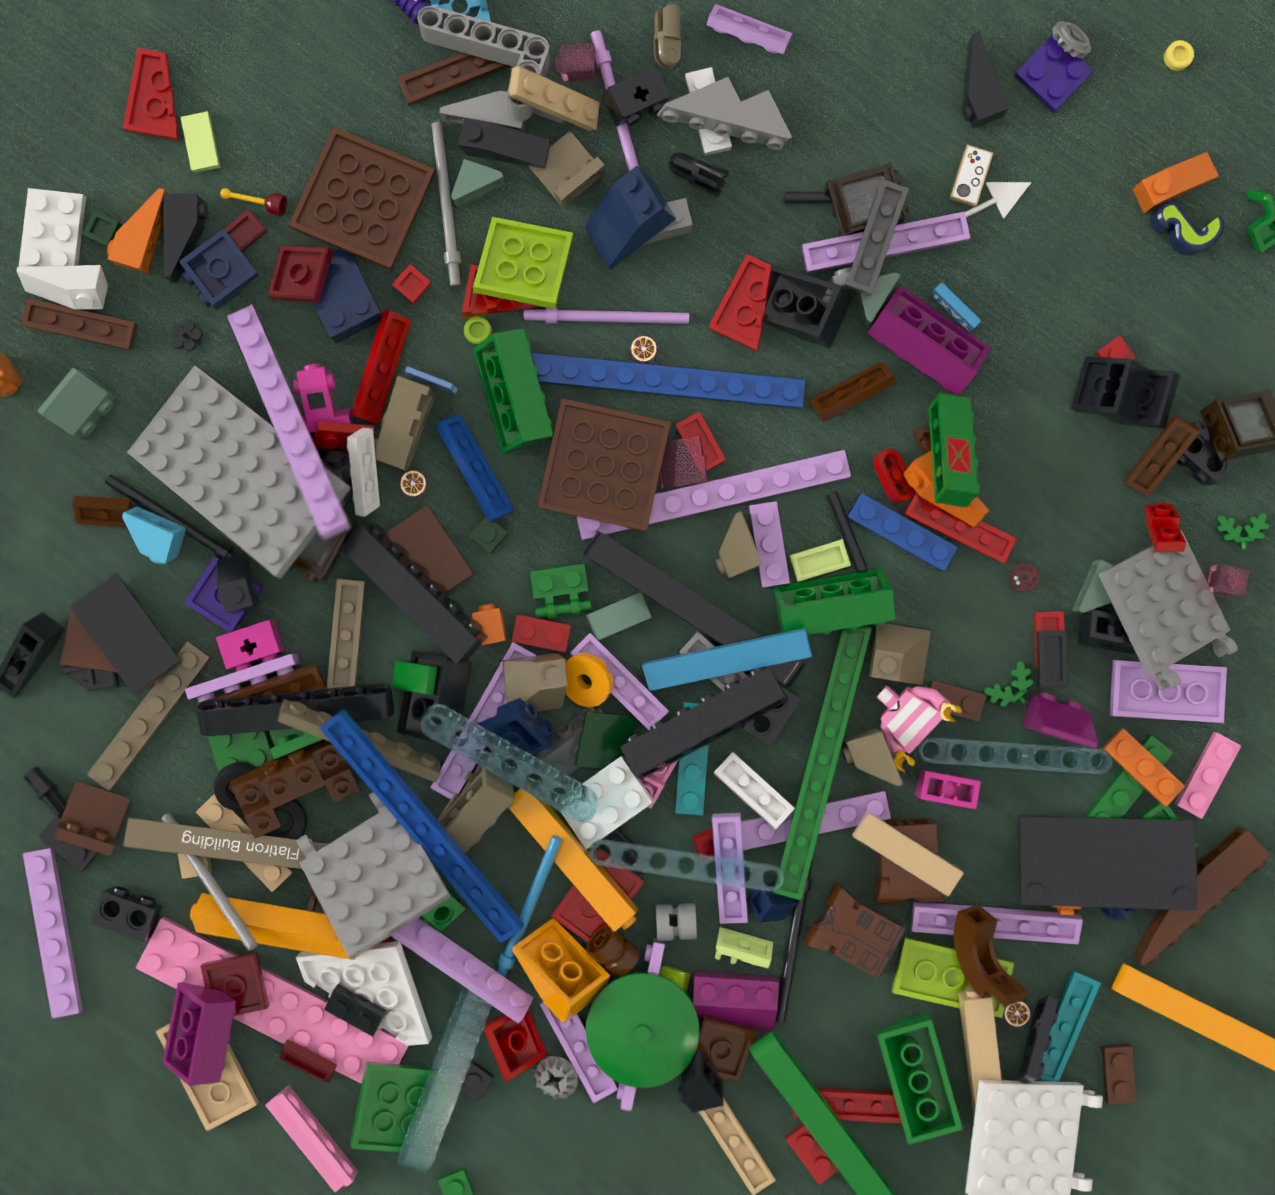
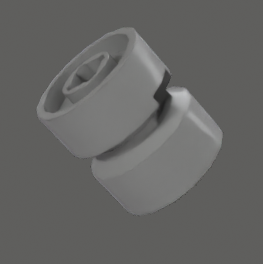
[656,903,697,941]

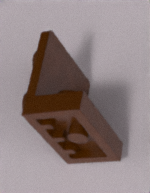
[55,781,130,856]

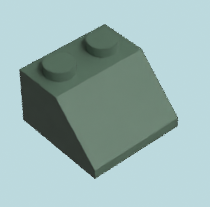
[37,367,116,439]

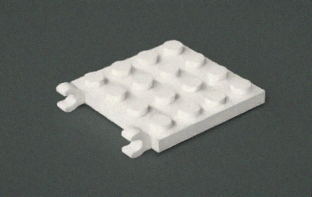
[965,1080,1103,1195]

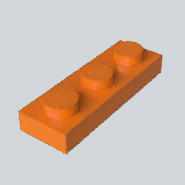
[1102,728,1185,807]

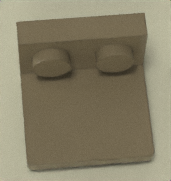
[529,132,605,208]

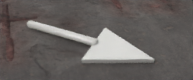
[965,182,1031,219]

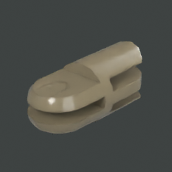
[653,4,681,69]

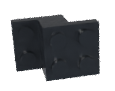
[1071,356,1180,429]

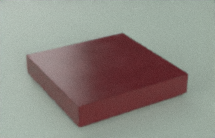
[267,245,333,303]
[200,952,270,1016]

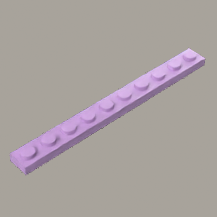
[227,305,351,540]
[577,450,851,541]

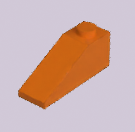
[1132,152,1219,214]
[107,188,169,275]
[903,451,989,527]

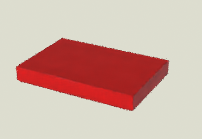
[551,847,645,943]

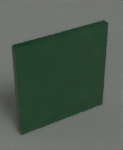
[575,711,637,769]

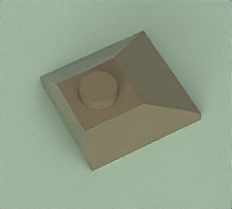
[715,512,762,579]
[867,624,931,685]
[502,653,567,712]
[842,728,903,786]

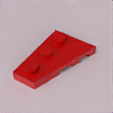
[123,48,179,141]
[708,254,772,353]
[462,265,540,318]

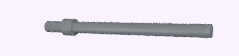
[431,122,461,287]
[161,813,258,950]

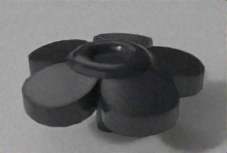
[171,320,202,351]

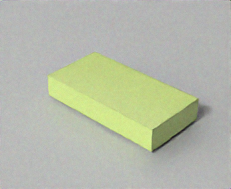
[181,111,221,173]
[789,539,851,582]

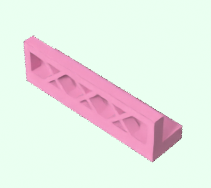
[265,1085,358,1192]

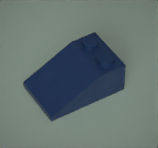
[585,166,676,269]
[313,249,382,343]

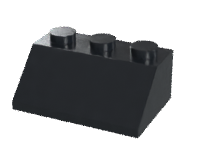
[397,651,472,744]

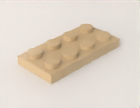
[156,1023,259,1131]

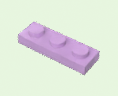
[706,4,792,54]
[749,501,790,588]

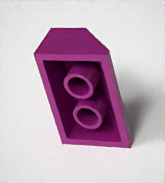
[692,970,779,1032]
[162,982,236,1086]

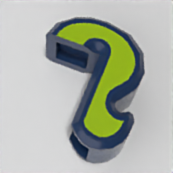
[1151,201,1224,256]

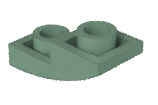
[586,592,652,640]

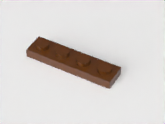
[398,52,511,107]
[21,298,138,351]
[212,663,327,700]

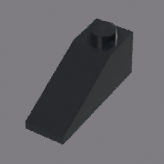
[962,31,1009,128]
[458,118,551,169]
[164,194,208,283]
[0,612,65,699]

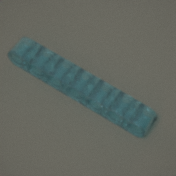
[421,704,598,822]
[915,736,1112,774]
[589,840,784,891]
[398,985,492,1172]

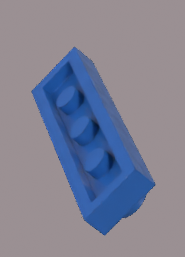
[435,414,514,522]
[847,493,958,572]

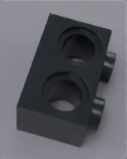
[1176,421,1239,486]
[741,687,801,747]
[91,886,163,942]

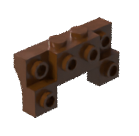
[230,739,360,838]

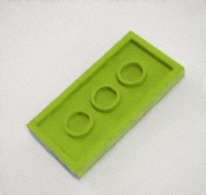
[891,937,1014,1018]

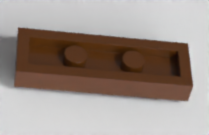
[810,361,897,422]
[1125,414,1200,496]

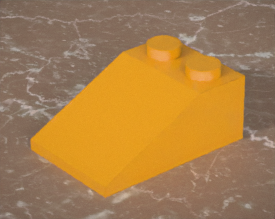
[512,918,610,1024]

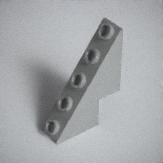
[657,77,792,150]

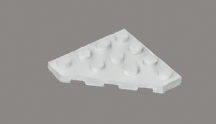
[296,941,432,1046]

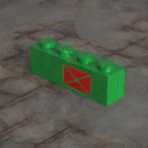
[928,393,980,508]

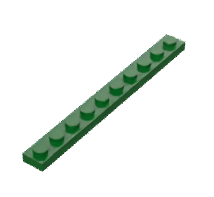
[773,626,872,900]

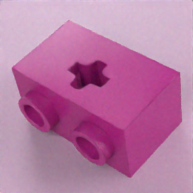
[216,620,285,672]
[915,769,981,809]

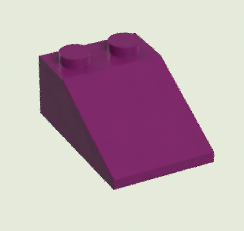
[1021,692,1098,748]

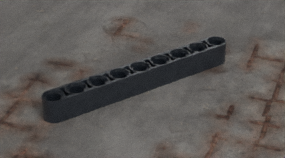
[583,531,805,688]

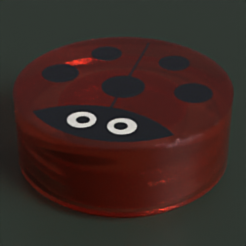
[1009,563,1039,591]

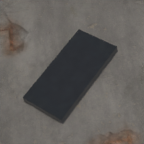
[70,573,182,695]

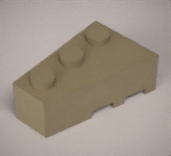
[374,376,436,472]
[437,749,515,853]

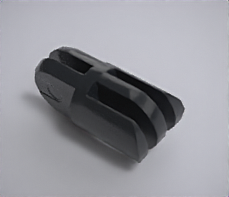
[668,152,729,197]

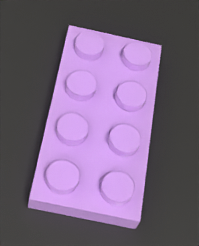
[1110,660,1227,723]

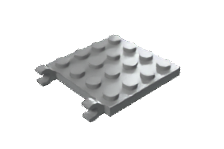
[1098,531,1238,691]
[296,792,451,959]

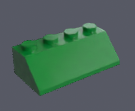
[473,328,553,454]
[773,568,896,635]
[877,1012,963,1145]

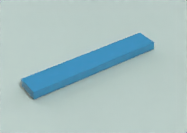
[642,628,812,691]

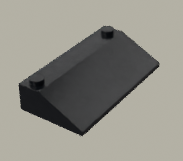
[1019,816,1197,911]

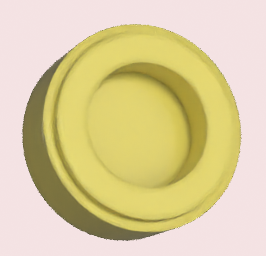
[1164,40,1194,71]

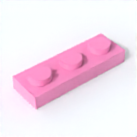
[1174,732,1241,819]

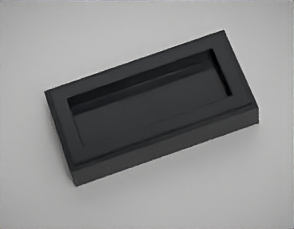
[1037,631,1068,687]

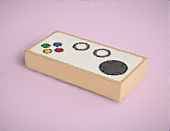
[949,145,993,207]

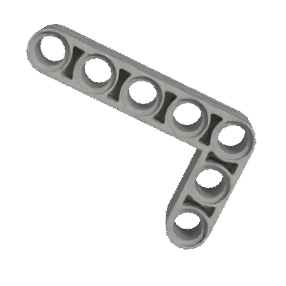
[417,6,550,121]

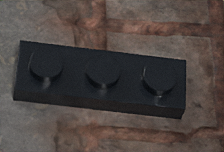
[1016,995,1059,1083]

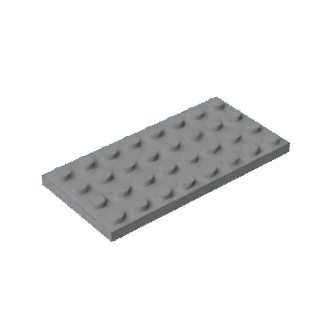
[127,365,351,579]

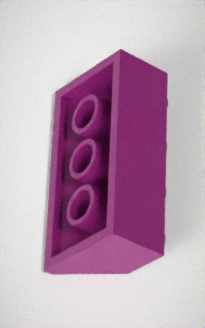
[867,286,991,396]

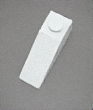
[17,265,108,310]

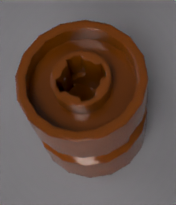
[586,925,640,978]

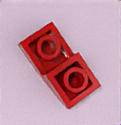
[1144,502,1186,552]

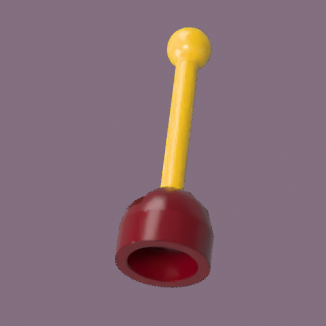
[220,188,287,217]

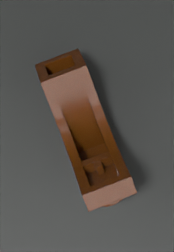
[954,904,1028,1007]

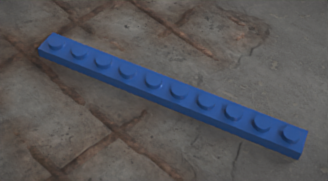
[531,353,805,409]
[320,709,524,943]

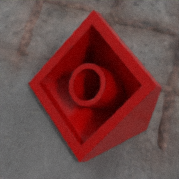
[483,1009,548,1081]

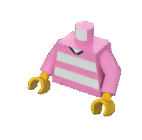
[876,685,962,772]

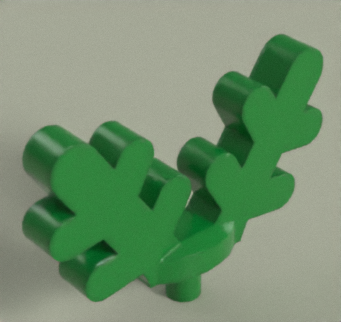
[1216,513,1269,550]
[984,661,1033,707]

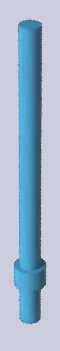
[496,835,563,978]

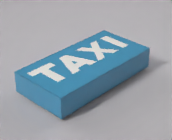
[930,283,981,333]

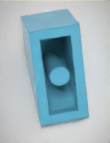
[122,506,186,564]

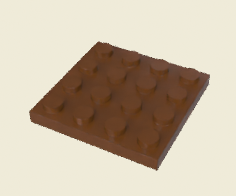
[289,127,436,271]
[537,398,671,532]

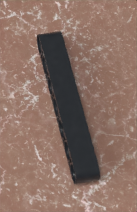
[196,683,395,736]

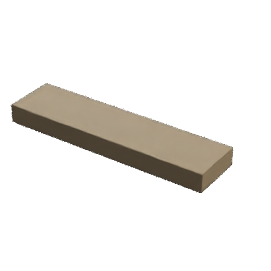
[852,811,964,896]
[699,1097,776,1195]

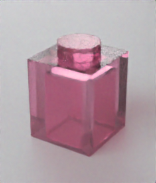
[555,43,595,81]
[1208,564,1250,599]

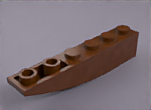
[1132,827,1270,966]

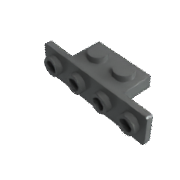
[511,706,604,786]

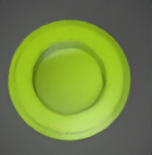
[464,316,492,345]

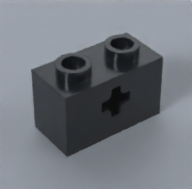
[602,66,671,127]
[1078,610,1135,654]

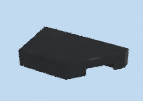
[62,667,119,691]

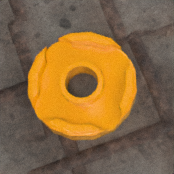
[565,652,613,707]

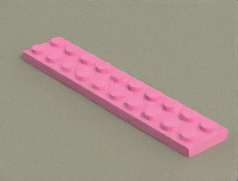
[136,917,408,1084]

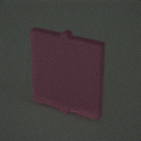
[659,436,709,489]

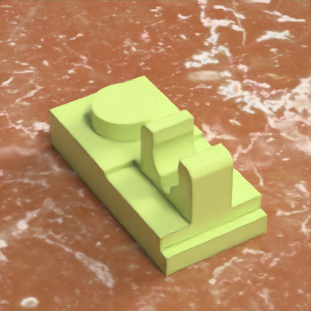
[715,927,773,968]

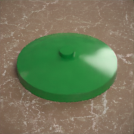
[586,972,699,1088]

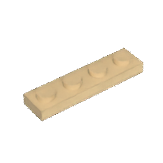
[509,66,600,131]
[196,794,295,892]

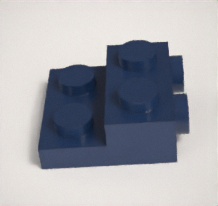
[179,228,259,310]
[472,698,553,763]

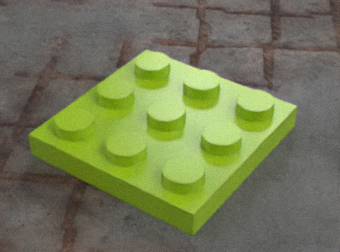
[473,217,573,309]

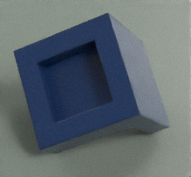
[747,882,797,923]

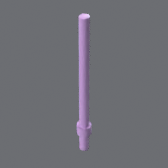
[590,30,639,171]
[524,307,689,324]

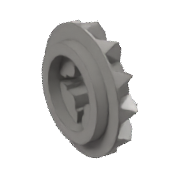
[1052,21,1091,59]
[533,1056,578,1100]

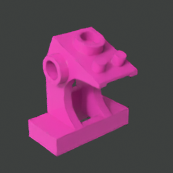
[293,364,353,433]

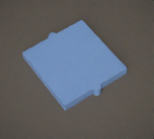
[405,366,458,396]

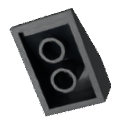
[763,265,853,348]

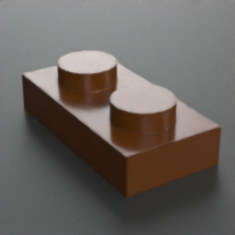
[72,496,132,527]
[929,680,986,722]
[1102,1044,1136,1104]

